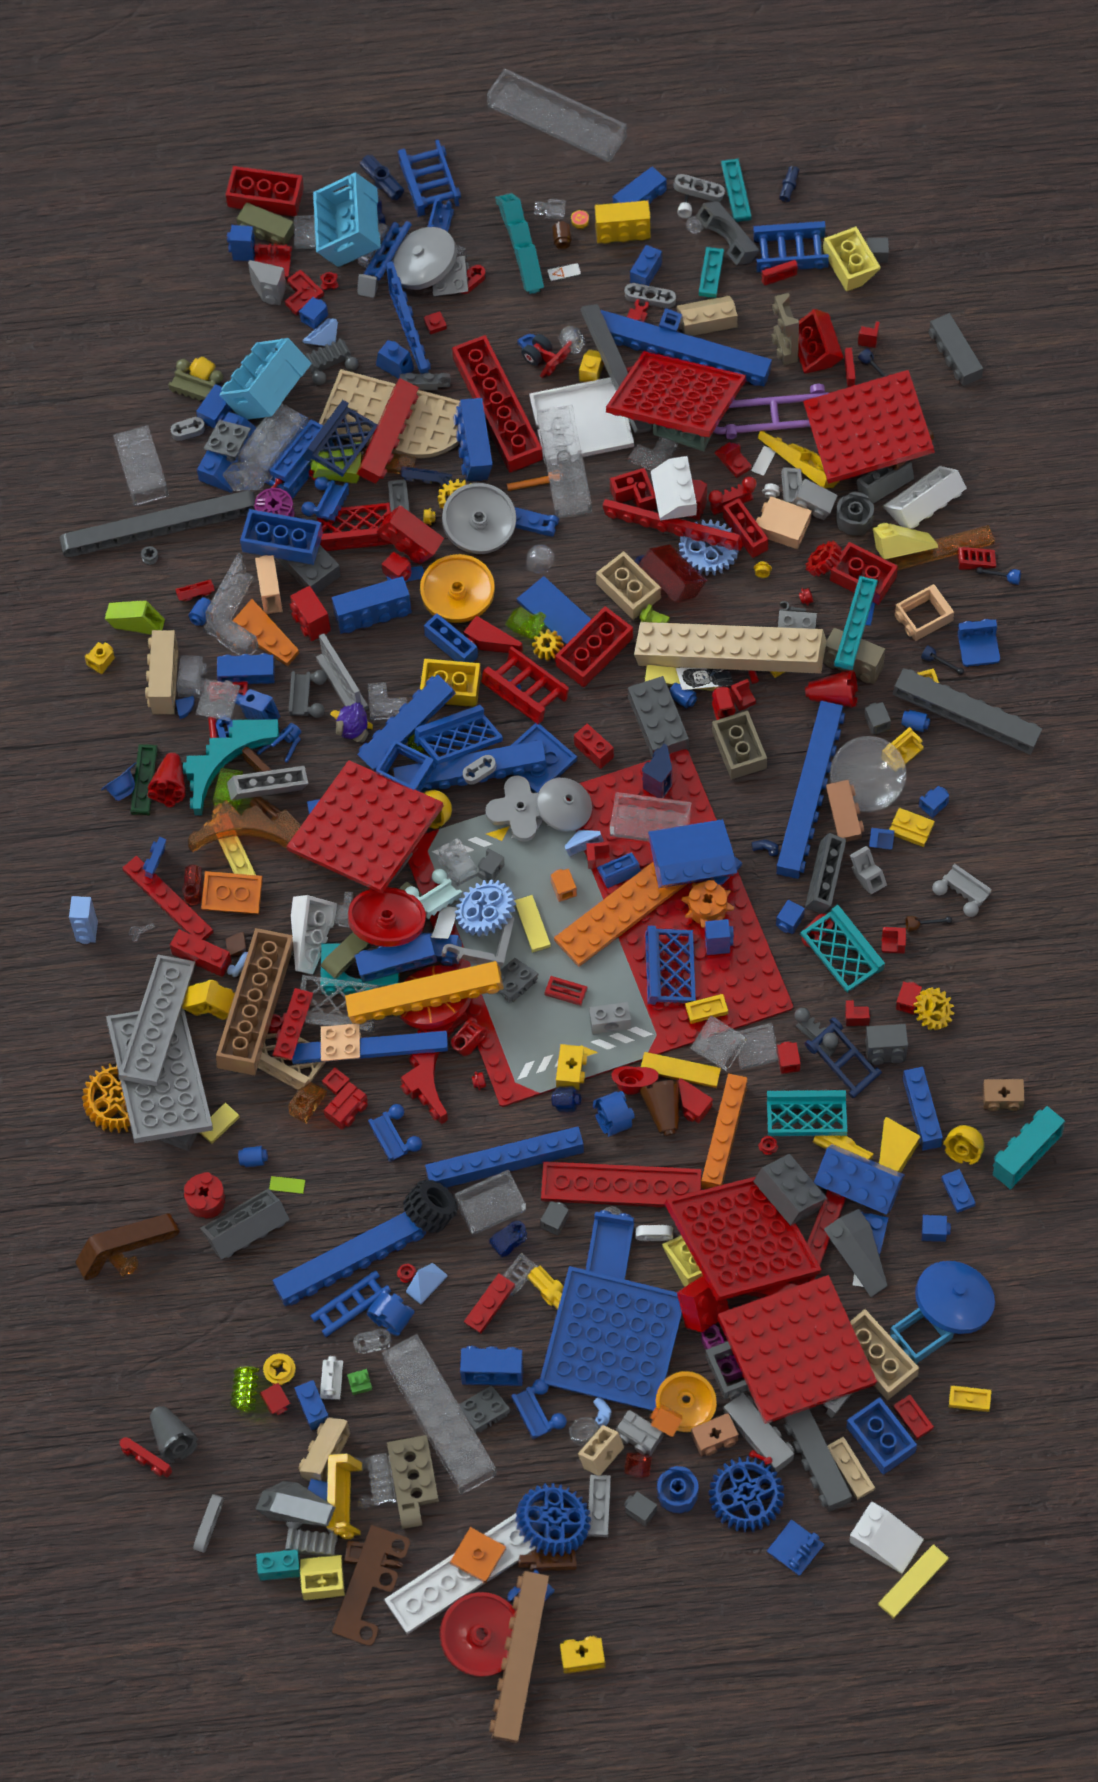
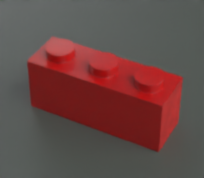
[723,498,769,558]
[170,929,232,977]

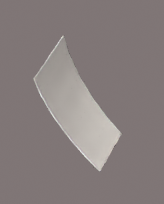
[431,907,457,939]

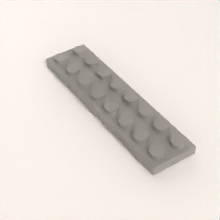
[119,955,195,1086]

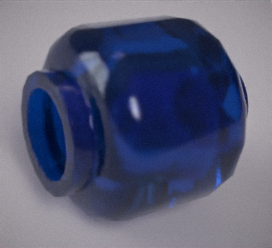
[551,1087,581,1112]

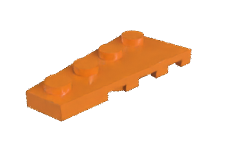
[229,599,299,666]

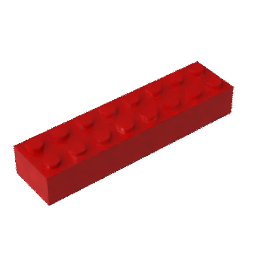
[452,335,543,473]

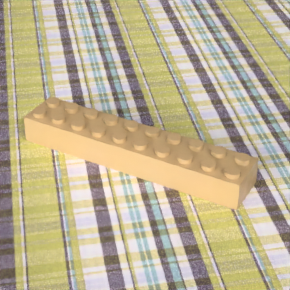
[634,622,827,673]

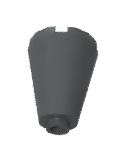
[150,1406,198,1463]

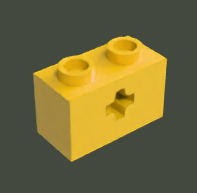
[556,1044,587,1090]
[560,1636,605,1674]

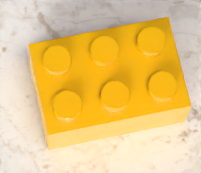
[595,201,650,243]
[420,659,481,707]

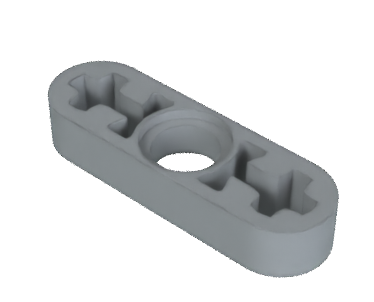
[673,174,725,202]
[625,283,676,308]
[194,1494,224,1553]

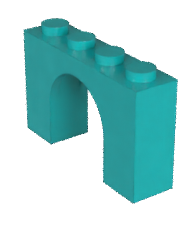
[320,944,399,996]

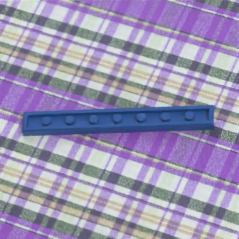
[292,1031,448,1064]

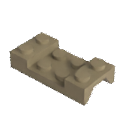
[771,293,799,365]

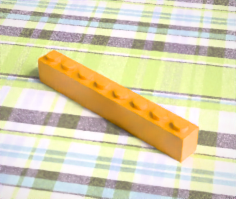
[345,961,504,1024]

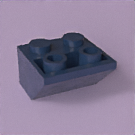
[642,743,672,800]

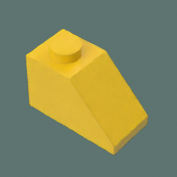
[579,350,604,382]

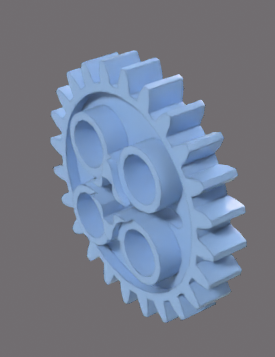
[679,519,739,576]
[455,879,516,937]

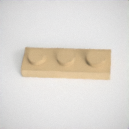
[827,1437,875,1500]

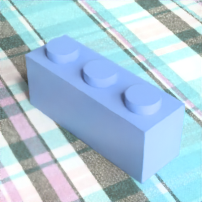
[69,896,98,944]

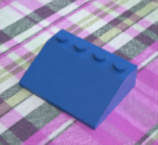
[648,819,737,888]

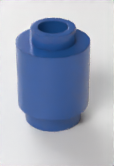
[188,598,214,626]
[669,682,697,708]
[901,710,930,732]
[238,1146,268,1167]

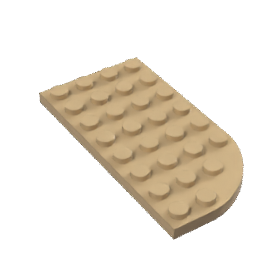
[319,369,460,458]

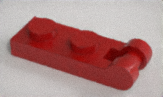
[120,1437,172,1478]

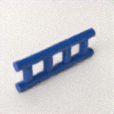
[363,221,411,281]
[310,1270,391,1337]

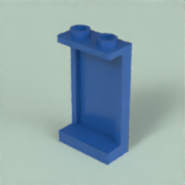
[586,1210,635,1280]

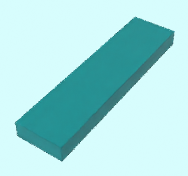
[721,158,752,222]

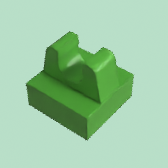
[347,1369,372,1395]

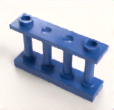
[398,140,461,217]
[753,221,829,272]

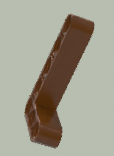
[75,1213,180,1280]

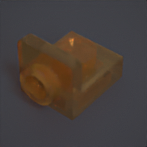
[108,1253,139,1277]

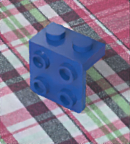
[958,619,1000,667]

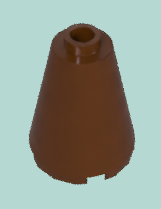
[640,1080,679,1136]

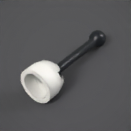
[678,184,692,218]

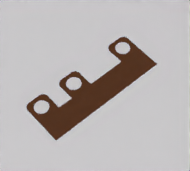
[332,1525,410,1646]

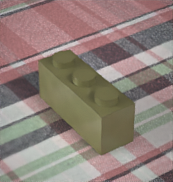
[237,203,295,246]

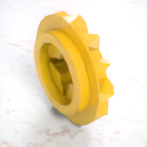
[263,1353,296,1385]

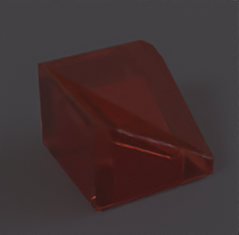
[624,1453,652,1478]

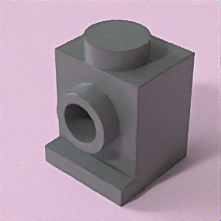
[477,848,505,881]

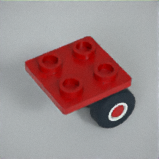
[521,334,572,378]

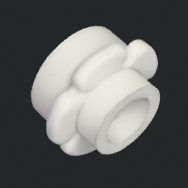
[762,484,780,499]

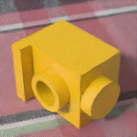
[84,642,115,674]

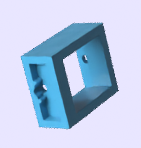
[890,1308,954,1364]

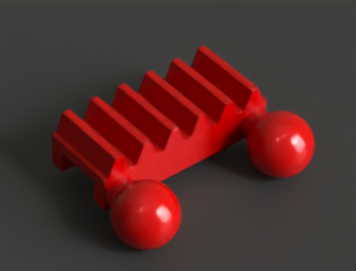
[708,477,757,515]

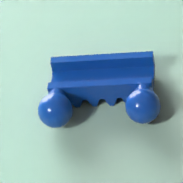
[301,477,349,521]
[368,1104,422,1162]
[512,1379,567,1439]

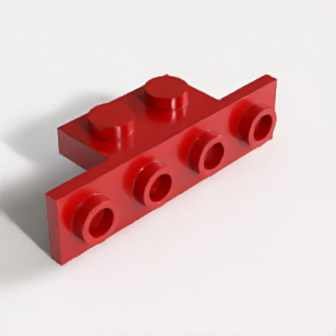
[273,988,314,1061]

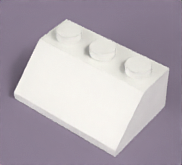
[651,456,697,520]

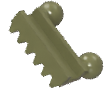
[168,359,223,401]

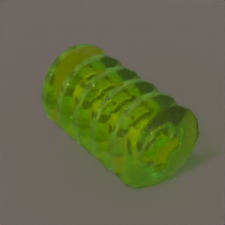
[230,1366,260,1411]

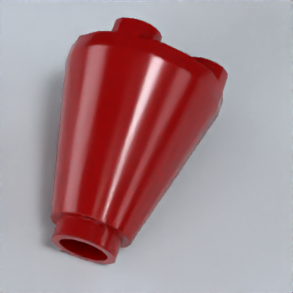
[148,753,186,807]

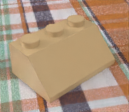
[677,296,737,336]
[299,1418,350,1482]

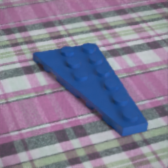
[386,261,431,374]

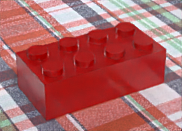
[226,166,304,217]
[555,606,633,688]

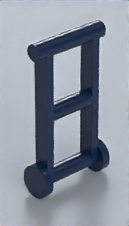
[804,1017,882,1099]

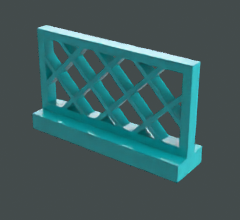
[800,905,885,993]
[767,1090,847,1136]

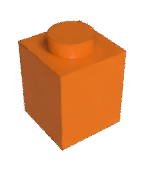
[551,868,577,902]
[650,1404,683,1437]

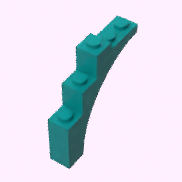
[183,719,279,815]

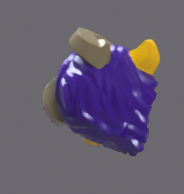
[330,702,373,742]

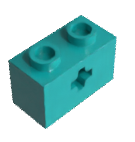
[256,1549,301,1581]

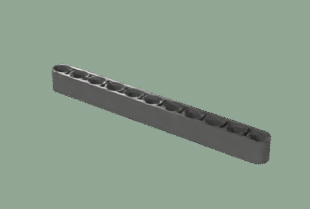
[59,491,256,557]

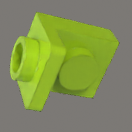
[639,604,669,623]

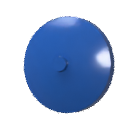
[915,1261,995,1334]

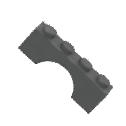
[696,201,759,265]

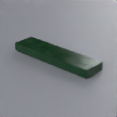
[130,744,158,815]

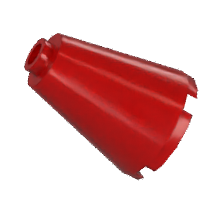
[805,670,858,707]

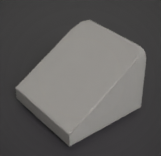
[357,274,378,298]

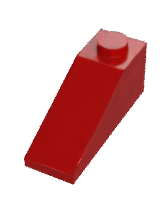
[464,616,523,653]

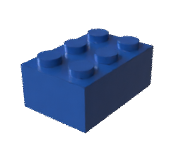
[460,1346,523,1386]
[846,1397,917,1475]

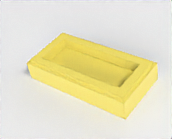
[200,1103,240,1144]

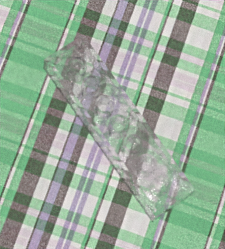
[487,69,627,162]
[382,1334,497,1495]

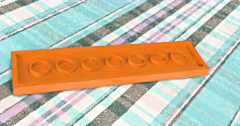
[554,862,687,967]

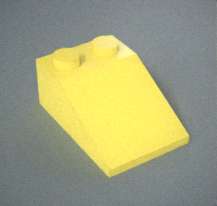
[873,523,938,559]
[662,1236,702,1287]

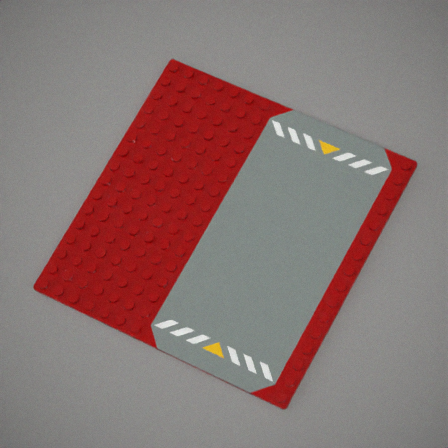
[408,749,793,1107]

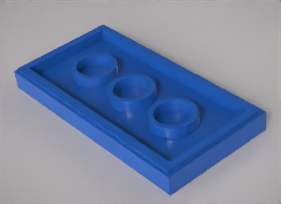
[517,576,591,645]

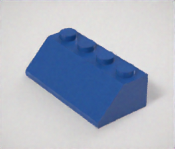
[197,412,262,493]

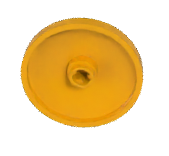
[420,554,495,623]

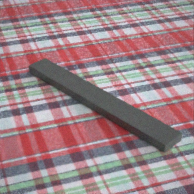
[580,304,652,433]

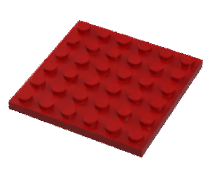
[606,351,746,437]
[803,370,935,484]
[286,760,444,894]
[664,1177,821,1301]
[717,1275,877,1424]

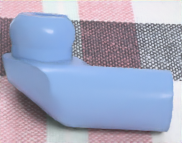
[227,952,248,977]
[593,1397,612,1426]

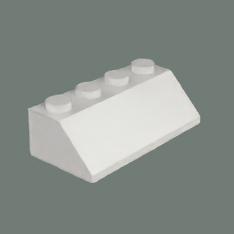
[883,466,967,529]

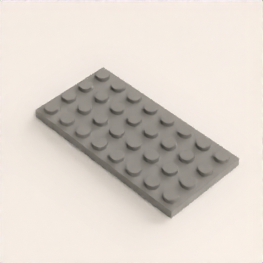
[106,1009,213,1143]

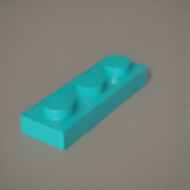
[699,247,724,298]

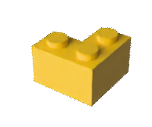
[182,980,235,1020]

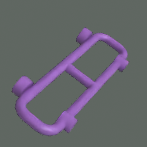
[713,384,828,439]

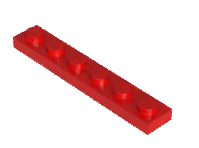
[122,856,214,940]

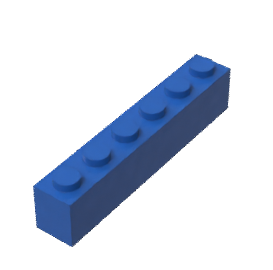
[358,674,456,772]

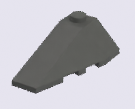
[824,1209,888,1297]
[256,1481,335,1526]

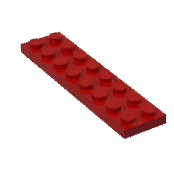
[541,1162,701,1207]

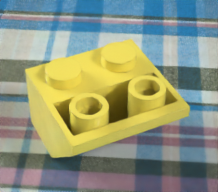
[300,1555,345,1600]

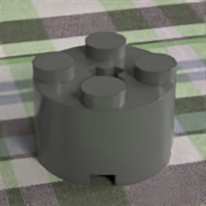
[836,492,874,536]

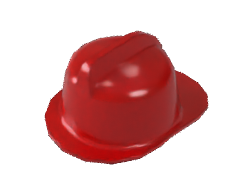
[612,1066,659,1095]

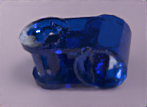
[489,1221,527,1258]

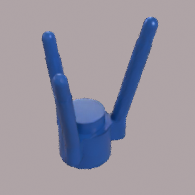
[257,723,301,763]

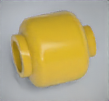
[189,357,215,381]

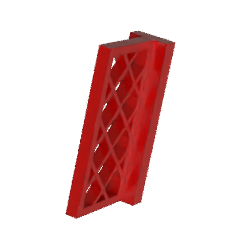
[317,503,392,551]

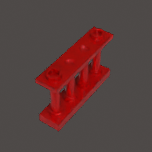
[481,646,569,724]

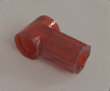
[182,865,202,906]

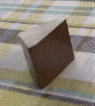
[225,932,247,957]

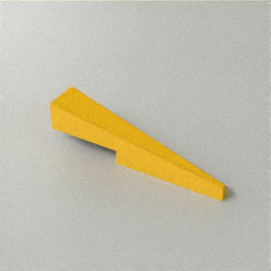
[758,431,839,488]

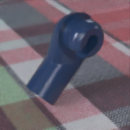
[751,839,779,856]

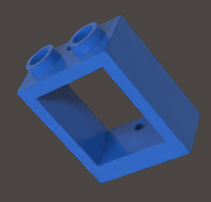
[376,740,436,792]

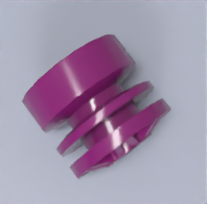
[254,488,295,517]

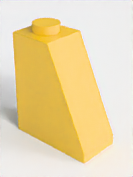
[879,1117,920,1173]

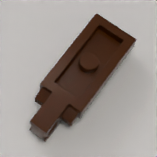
[518,1549,577,1571]

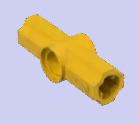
[813,1127,873,1160]
[528,1265,564,1310]

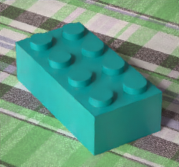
[993,1106,1065,1190]

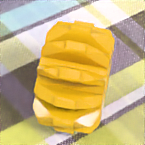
[532,629,564,661]

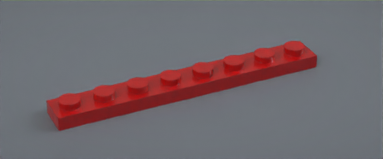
[603,499,743,551]

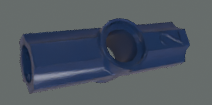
[360,155,404,200]

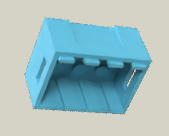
[313,172,381,267]
[219,338,312,419]

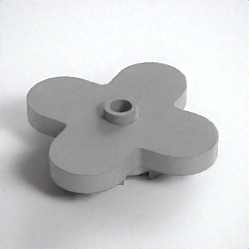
[486,776,542,842]

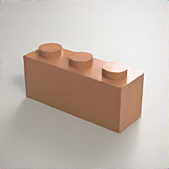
[826,780,864,842]

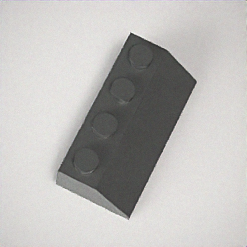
[200,1188,290,1259]

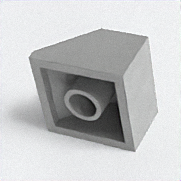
[248,260,286,305]

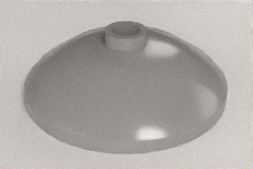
[536,778,592,832]

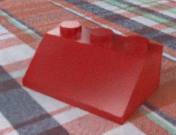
[798,309,844,374]

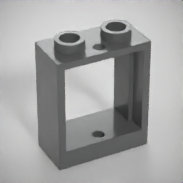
[706,1341,750,1400]

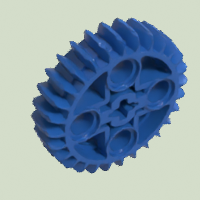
[709,1457,784,1532]
[515,1483,591,1557]

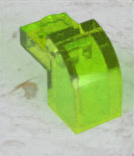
[505,606,546,639]

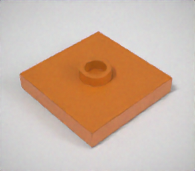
[450,1527,506,1583]

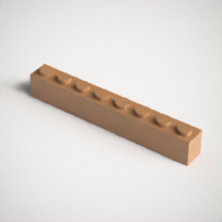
[489,1571,549,1743]

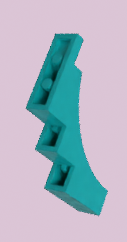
[495,193,544,293]

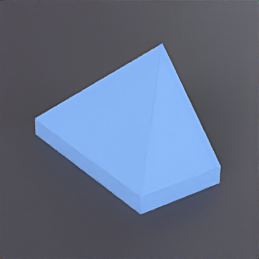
[302,318,338,346]
[564,830,604,857]
[406,1263,448,1305]

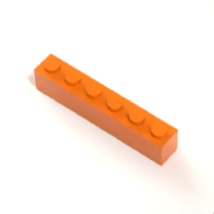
[701,1073,748,1190]

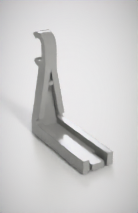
[441,917,515,970]

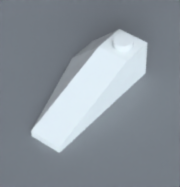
[291,895,337,975]

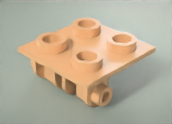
[321,1024,361,1062]

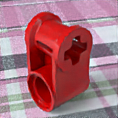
[451,1017,488,1056]

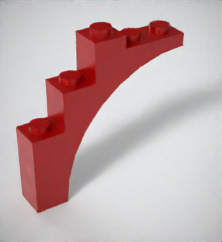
[400,1011,467,1124]

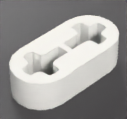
[636,1225,674,1241]

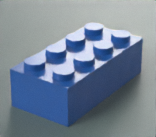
[453,398,493,482]
[240,509,323,565]
[332,576,412,634]
[814,1144,905,1215]

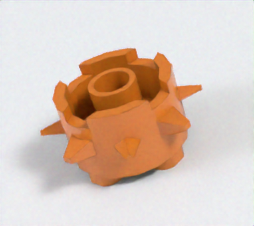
[682,880,734,928]

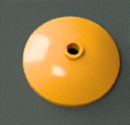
[656,1371,717,1432]

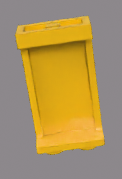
[327,1454,362,1539]

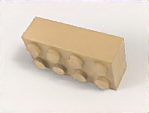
[145,630,178,714]
[850,1309,919,1401]

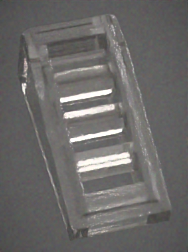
[503,1253,538,1297]

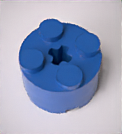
[593,1091,635,1137]
[367,1290,415,1336]
[657,1466,698,1513]

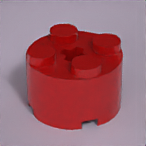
[184,1172,225,1219]

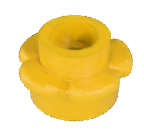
[423,508,435,526]
[753,561,772,578]

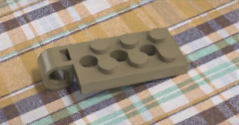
[387,1435,439,1529]

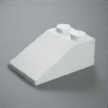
[849,1501,924,1574]

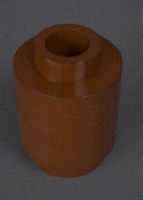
[552,221,571,249]

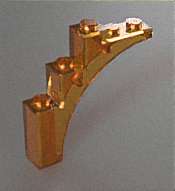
[188,800,303,859]

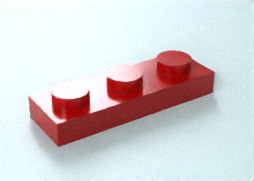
[464,1273,516,1334]

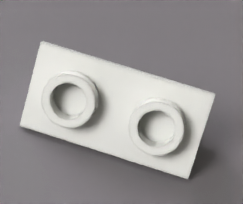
[320,1356,343,1400]

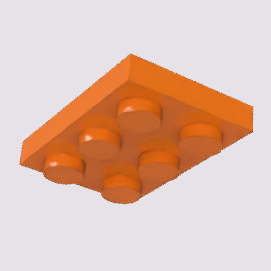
[201,871,263,915]

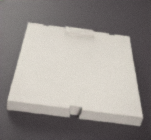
[529,377,634,465]

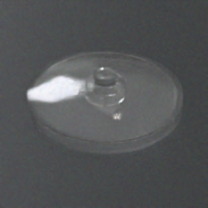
[830,736,907,812]

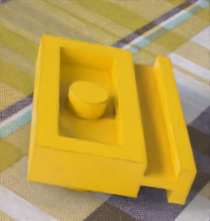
[889,808,934,847]

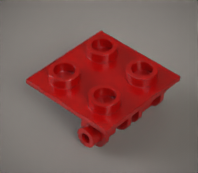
[255,243,292,277]

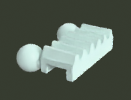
[405,869,462,919]

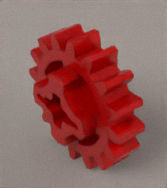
[806,541,842,577]

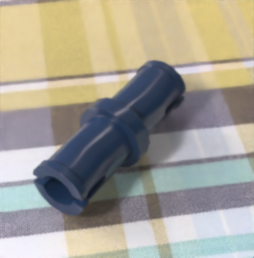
[779,166,800,202]

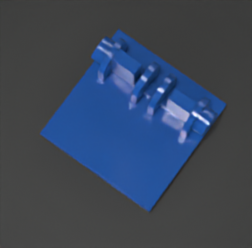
[767,1520,824,1576]

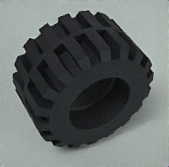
[403,1179,458,1233]

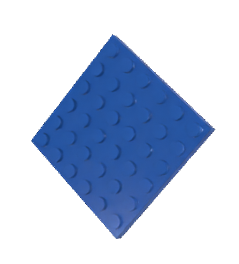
[540,1266,682,1411]

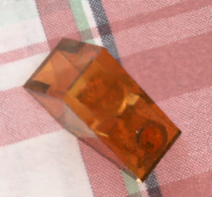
[288,1082,327,1123]

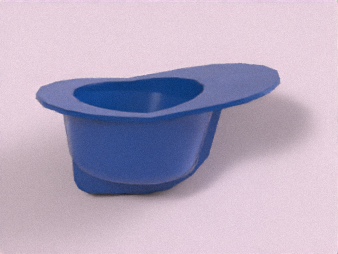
[101,762,137,801]

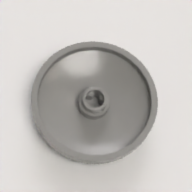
[391,227,457,290]
[442,483,516,554]

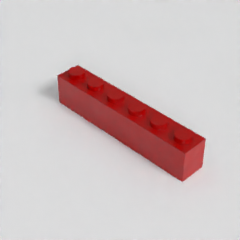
[356,378,419,484]

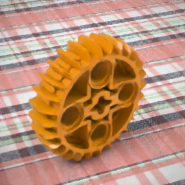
[82,1063,130,1133]

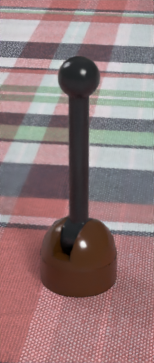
[905,916,952,932]

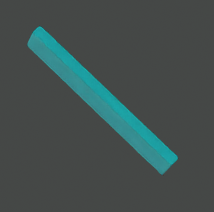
[834,576,878,670]

